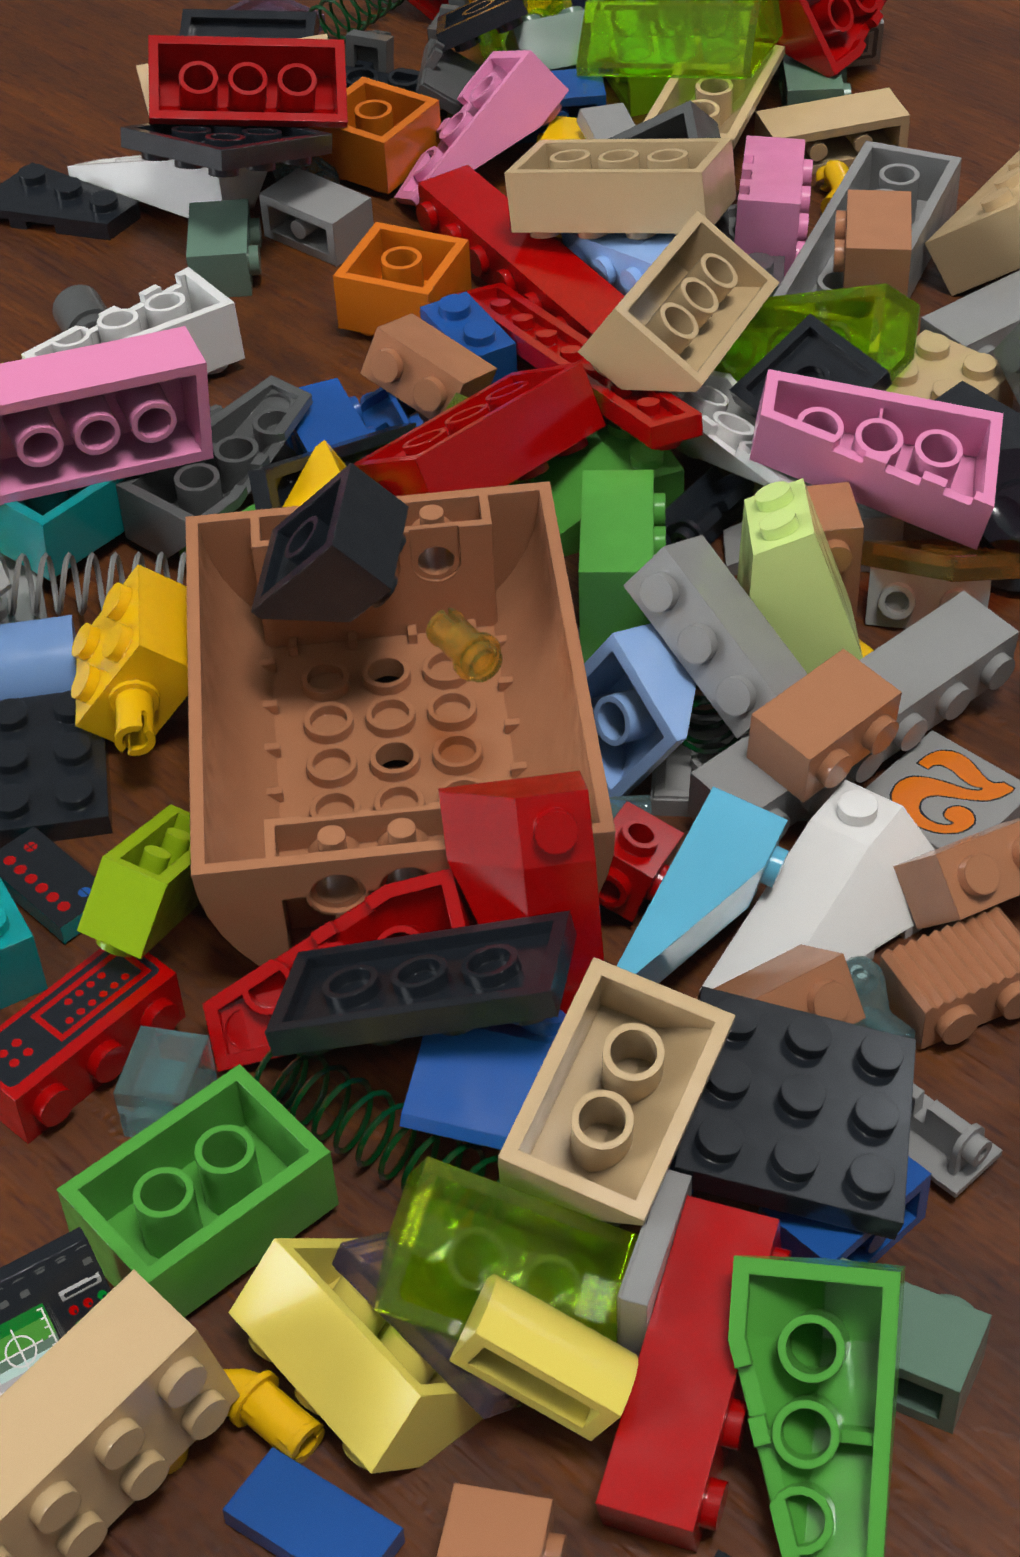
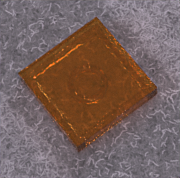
[861,539,1020,582]

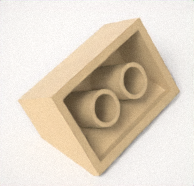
[498,957,736,1226]

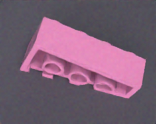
[734,135,813,277]

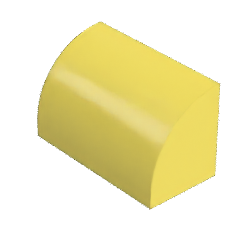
[449,1274,638,1441]

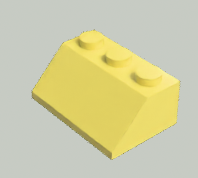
[228,1238,510,1474]

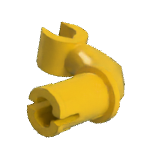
[168,1368,325,1474]

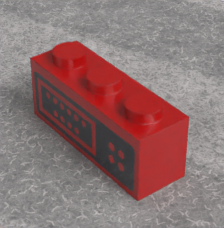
[0,948,186,1144]

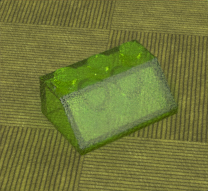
[374,1156,639,1342]

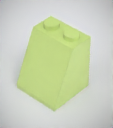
[737,478,863,674]

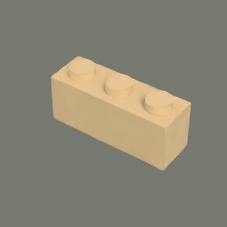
[754,87,910,175]

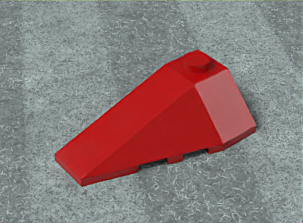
[755,0,887,78]
[202,868,478,1072]

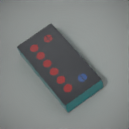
[0,827,95,944]

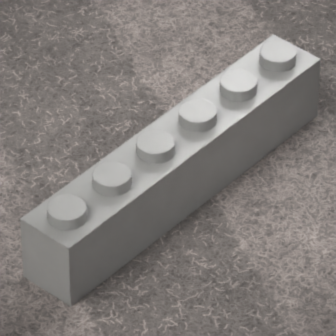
[687,591,1019,838]

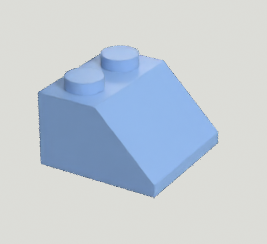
[584,623,697,807]

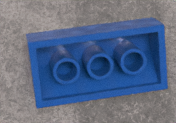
[400,1010,694,1194]

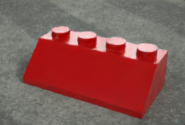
[148,35,348,128]
[354,362,606,496]

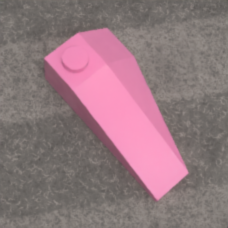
[394,50,569,206]

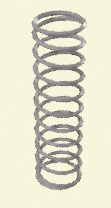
[0,551,186,617]

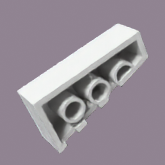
[21,267,245,375]

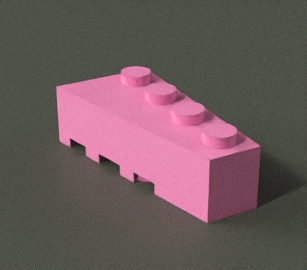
[749,369,1003,550]

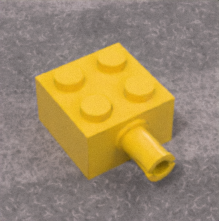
[71,564,188,756]

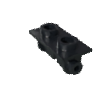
[665,465,755,545]

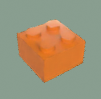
[308,76,441,194]
[333,222,472,336]

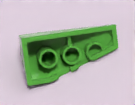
[728,1255,906,1557]

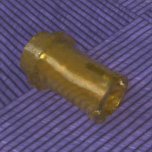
[426,608,503,683]

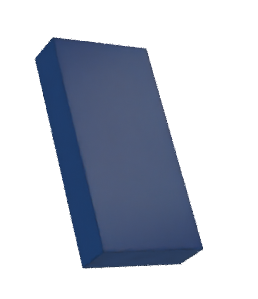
[222,1447,405,1557]

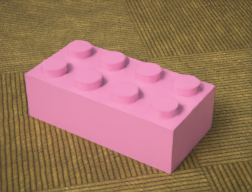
[0,326,214,505]

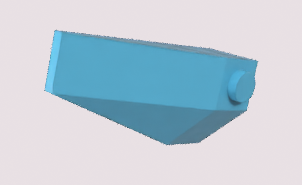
[617,786,789,983]

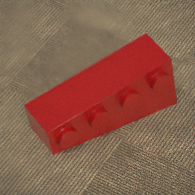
[595,1195,792,1553]

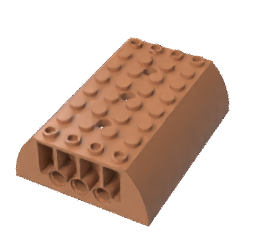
[185,481,616,966]

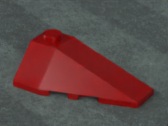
[438,771,604,1014]

